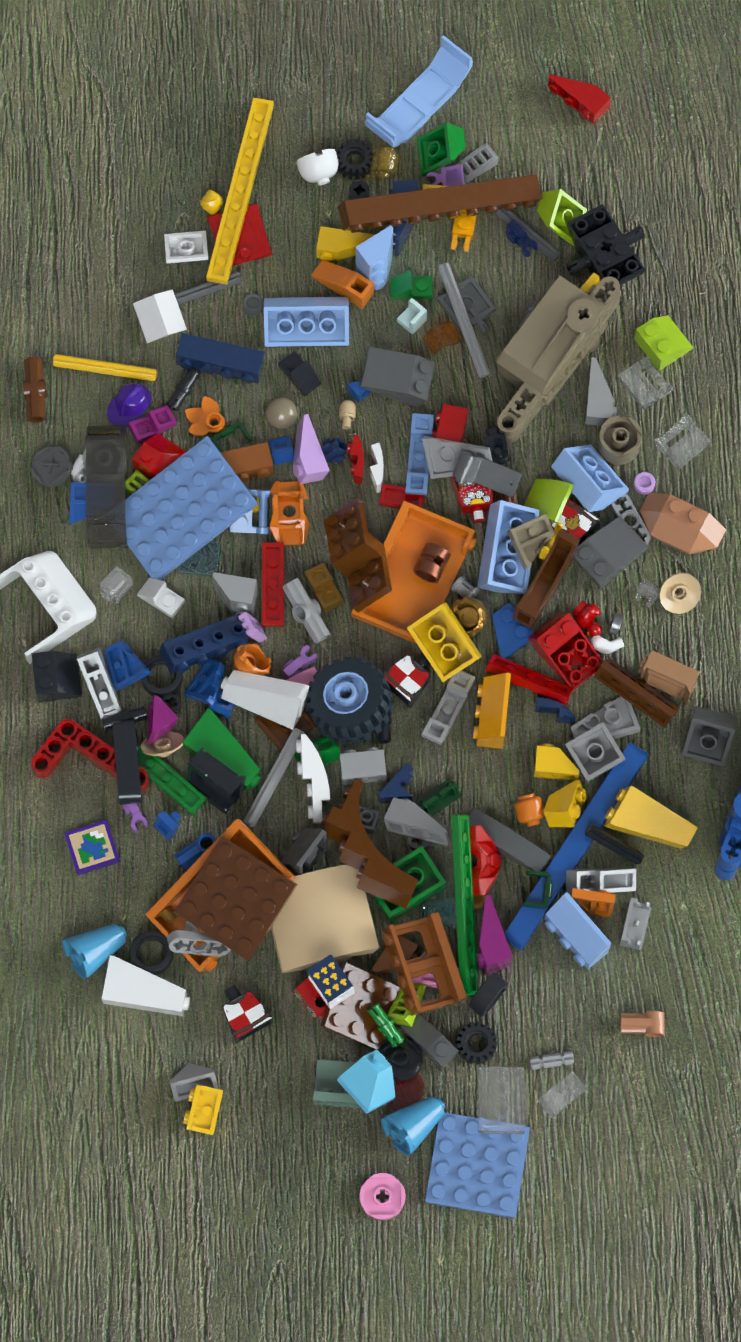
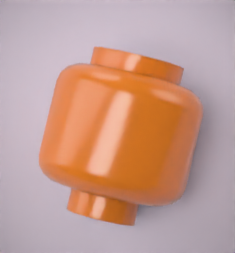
[514,793,545,827]

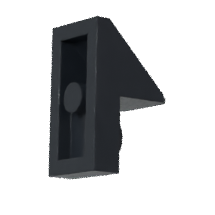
[278,351,321,397]

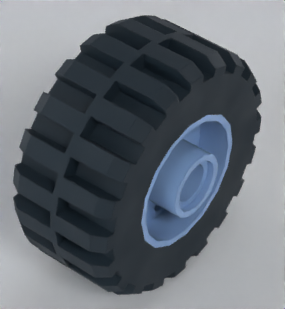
[306,657,393,745]

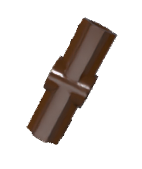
[23,357,47,423]

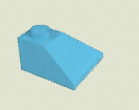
[337,1050,395,1114]

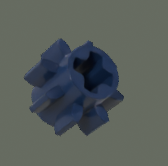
[321,437,347,464]

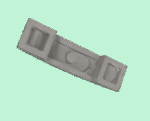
[421,671,476,745]

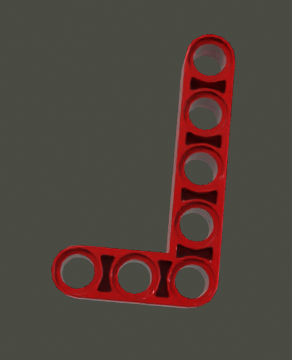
[31,719,150,793]

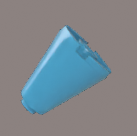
[62,923,127,979]
[381,1096,445,1156]

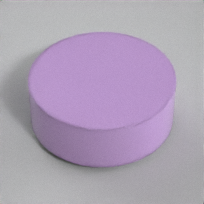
[633,472,655,495]

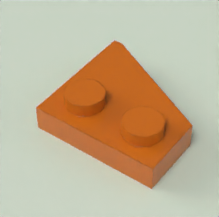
[571,888,616,918]

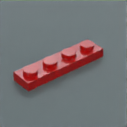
[262,542,284,627]
[485,654,573,705]

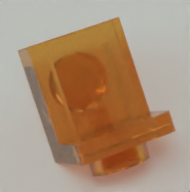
[423,322,461,354]

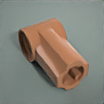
[620,1011,665,1037]

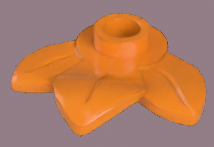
[185,396,225,436]

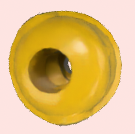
[200,190,224,215]

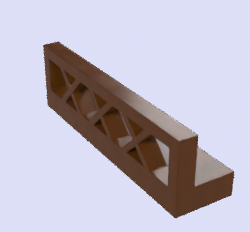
[594,658,680,728]

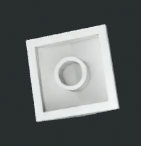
[164,230,208,264]

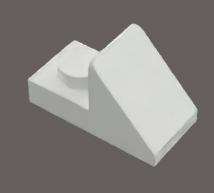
[137,577,185,619]

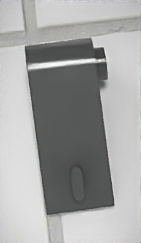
[452,450,523,498]

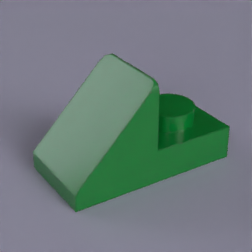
[390,270,433,300]

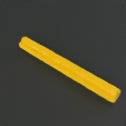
[53,354,157,381]

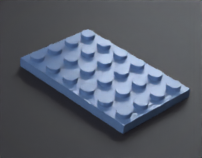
[106,436,258,580]

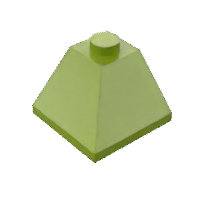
[537,189,587,246]

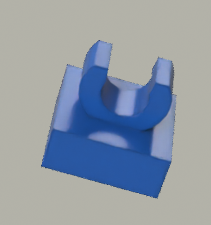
[209,690,235,719]
[153,811,181,841]

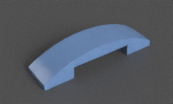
[405,413,434,495]

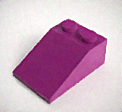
[476,894,513,975]

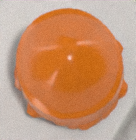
[234,643,271,676]

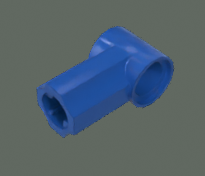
[174,833,216,872]

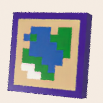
[64,819,120,876]

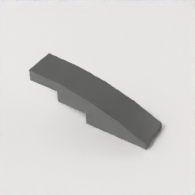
[469,808,551,872]

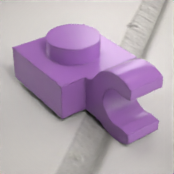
[283,645,317,680]
[121,803,148,833]

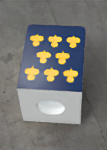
[307,955,355,1009]

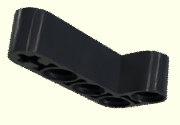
[112,719,142,805]

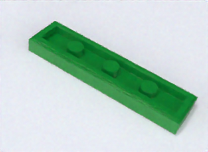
[137,742,207,815]

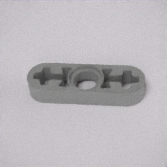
[610,494,650,545]
[167,930,231,956]

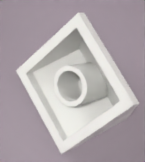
[133,289,187,343]

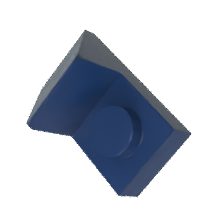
[378,763,413,803]

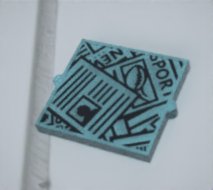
[179,541,221,577]

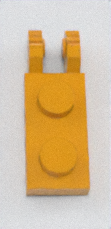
[451,214,477,252]

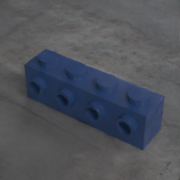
[176,333,265,383]
[159,614,251,674]

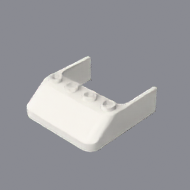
[0,551,97,664]

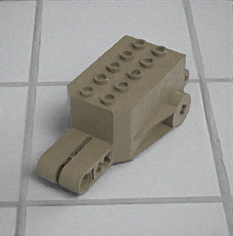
[496,276,620,443]

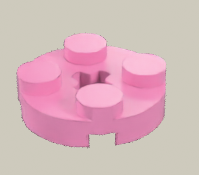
[360,1173,406,1220]

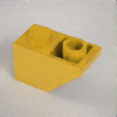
[543,780,586,827]

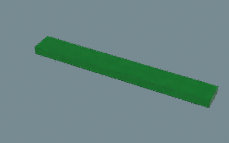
[451,815,478,995]

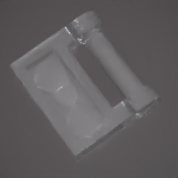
[618,356,674,410]
[653,414,711,470]

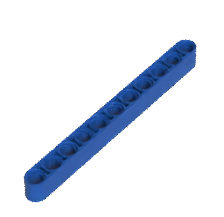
[505,742,649,951]

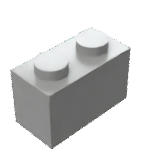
[340,747,387,785]

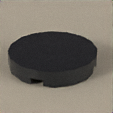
[379,1039,423,1081]

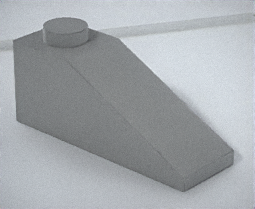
[585,357,617,426]
[77,647,122,720]
[384,797,450,846]

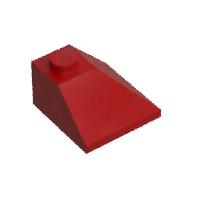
[132,434,186,479]

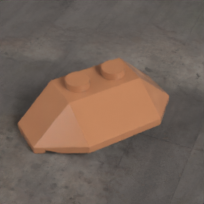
[639,493,726,555]

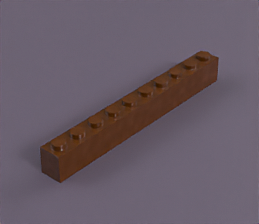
[338,174,542,233]

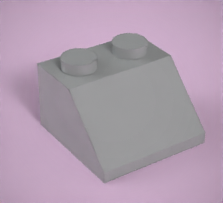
[213,572,258,617]

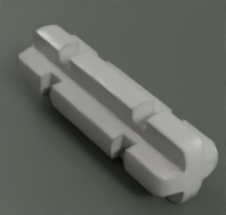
[529,1051,574,1070]

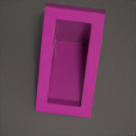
[147,695,178,744]

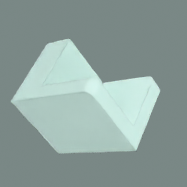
[397,298,427,335]

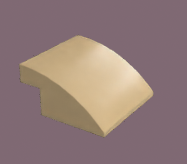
[271,865,379,973]

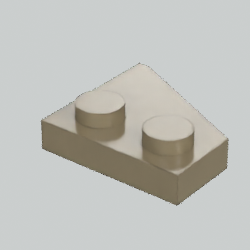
[507,514,555,569]

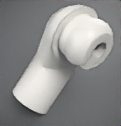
[71,454,88,483]
[591,635,624,654]

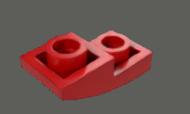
[347,434,364,484]

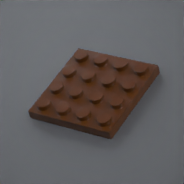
[175,836,298,961]

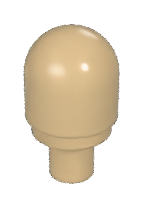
[339,400,356,429]

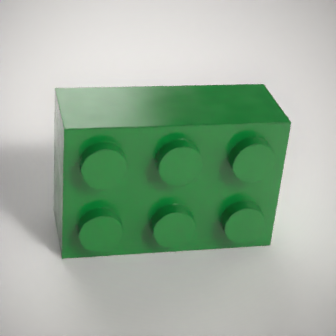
[370,846,446,924]

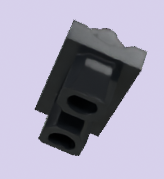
[484,427,509,465]

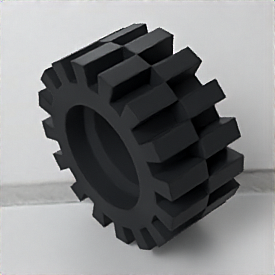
[336,139,373,180]
[456,1021,497,1065]

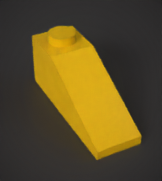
[316,226,375,261]

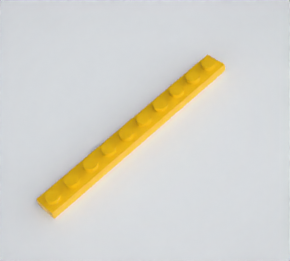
[206,97,274,285]

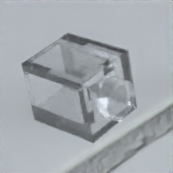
[99,566,134,604]

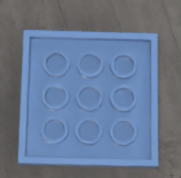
[425,1112,530,1219]

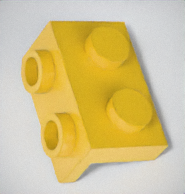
[183,1084,223,1135]

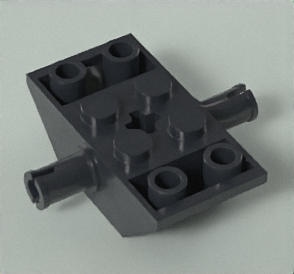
[566,204,646,286]

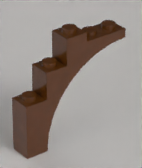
[320,779,418,909]

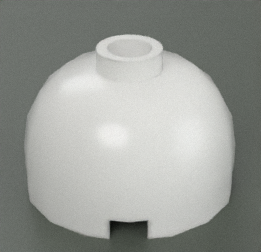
[296,149,339,186]

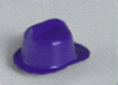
[107,383,152,428]

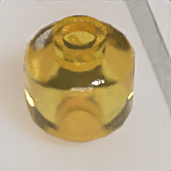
[371,147,400,179]

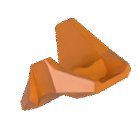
[269,481,310,546]

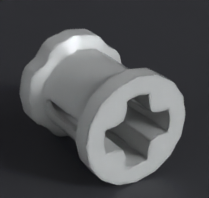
[451,575,480,598]

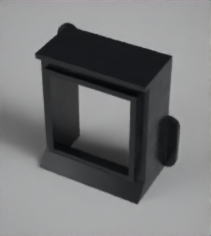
[186,747,246,814]

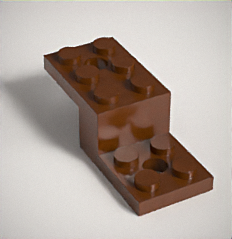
[324,498,392,613]

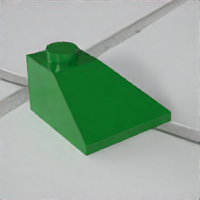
[417,122,466,176]

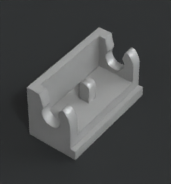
[619,897,651,950]

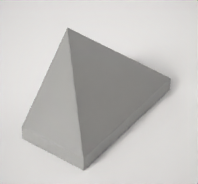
[170,1063,219,1102]

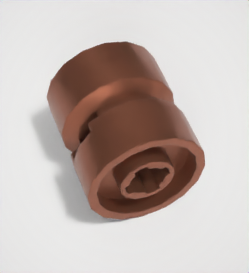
[413,543,451,583]

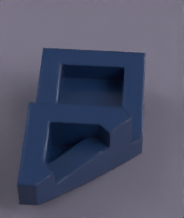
[535,697,575,724]

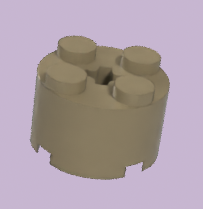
[598,416,642,466]

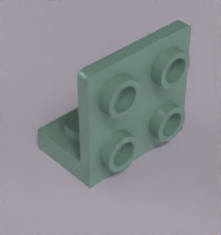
[313,1059,359,1108]

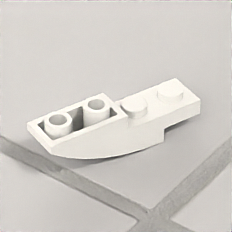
[296,734,330,824]

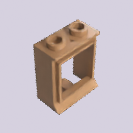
[638,650,700,705]

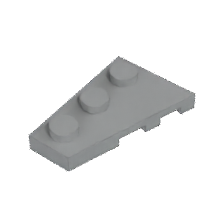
[570,696,640,739]

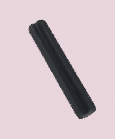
[585,825,644,865]

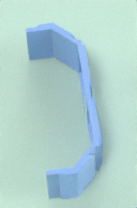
[365,35,473,147]

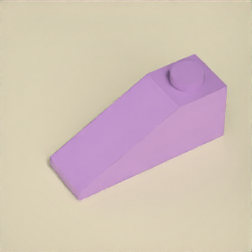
[293,414,329,484]

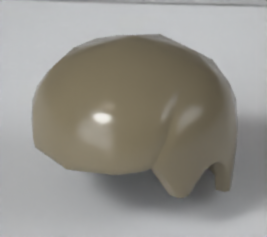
[265,397,298,429]

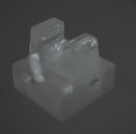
[635,580,660,608]

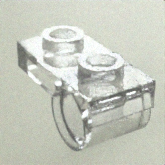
[537,1071,587,1119]

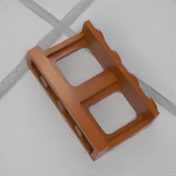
[383,912,467,1016]

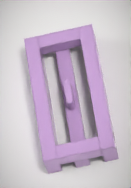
[238,612,267,643]

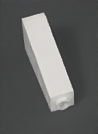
[221,670,309,730]
[102,955,190,1016]

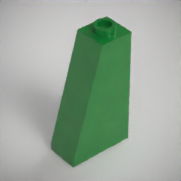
[183,708,261,792]

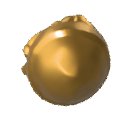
[451,597,487,637]

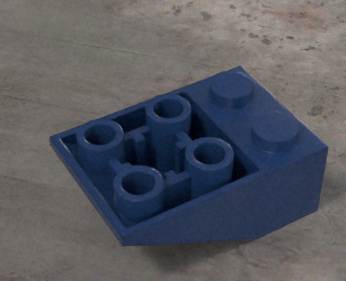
[389,180,418,257]

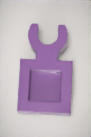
[427,164,465,186]

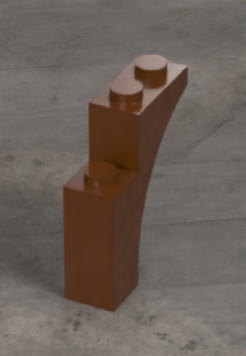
[512,530,580,629]

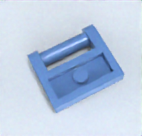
[230,489,270,534]

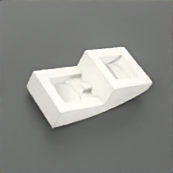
[370,443,384,493]

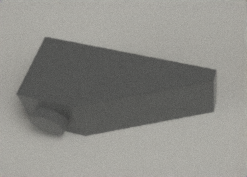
[396,1013,458,1071]

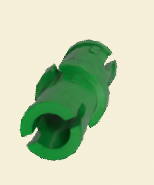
[367,1002,404,1047]

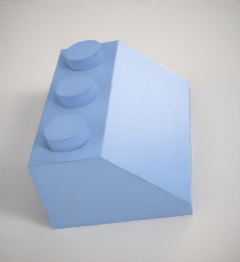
[356,225,393,290]
[551,444,629,512]
[544,892,611,969]

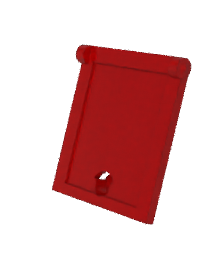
[207,203,272,266]

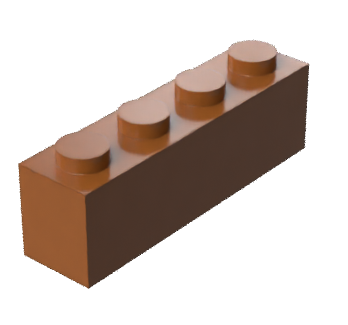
[220,442,274,482]

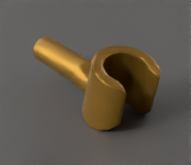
[160,907,178,922]

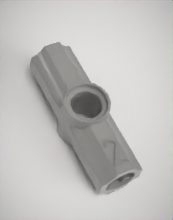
[282,578,331,644]

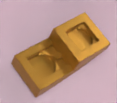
[304,563,344,613]

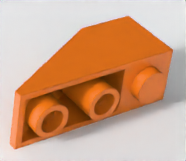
[310,259,374,309]

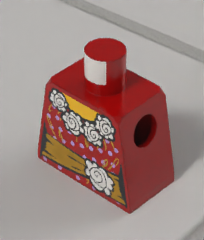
[452,476,493,523]
[293,977,327,1019]

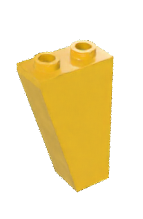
[604,785,698,849]

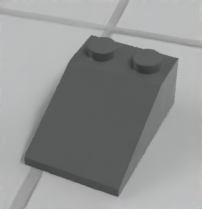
[360,347,435,407]
[573,516,649,590]
[279,828,327,876]

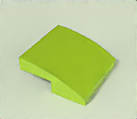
[524,479,574,523]

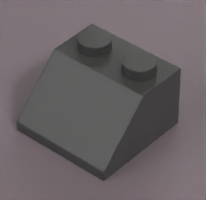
[682,706,738,767]

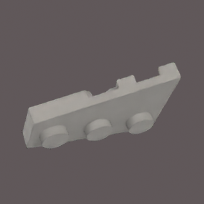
[422,436,492,479]

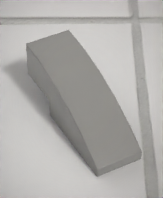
[566,868,636,893]

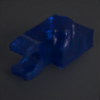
[506,220,538,257]

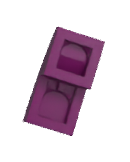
[128,405,177,444]

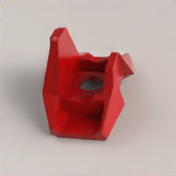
[469,825,502,896]

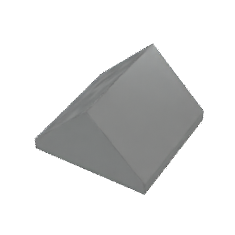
[565,722,626,782]

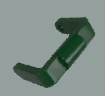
[212,422,253,452]
[522,870,553,909]

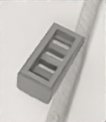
[456,143,498,184]

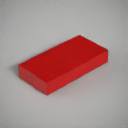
[379,483,424,509]

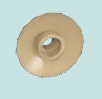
[659,573,701,614]
[141,731,184,757]

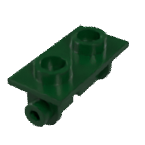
[414,779,462,817]

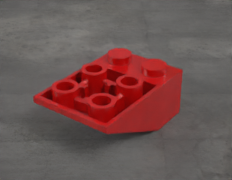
[527,611,603,691]

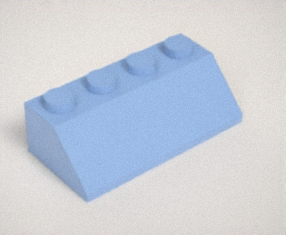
[264,297,349,347]
[477,500,540,594]

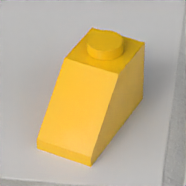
[534,744,579,781]

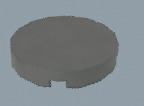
[30,446,73,487]

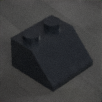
[31,651,82,703]

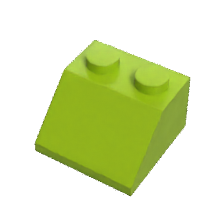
[634,315,693,371]

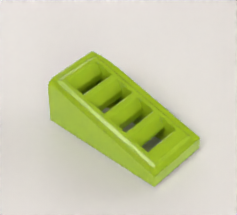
[387,983,427,1027]

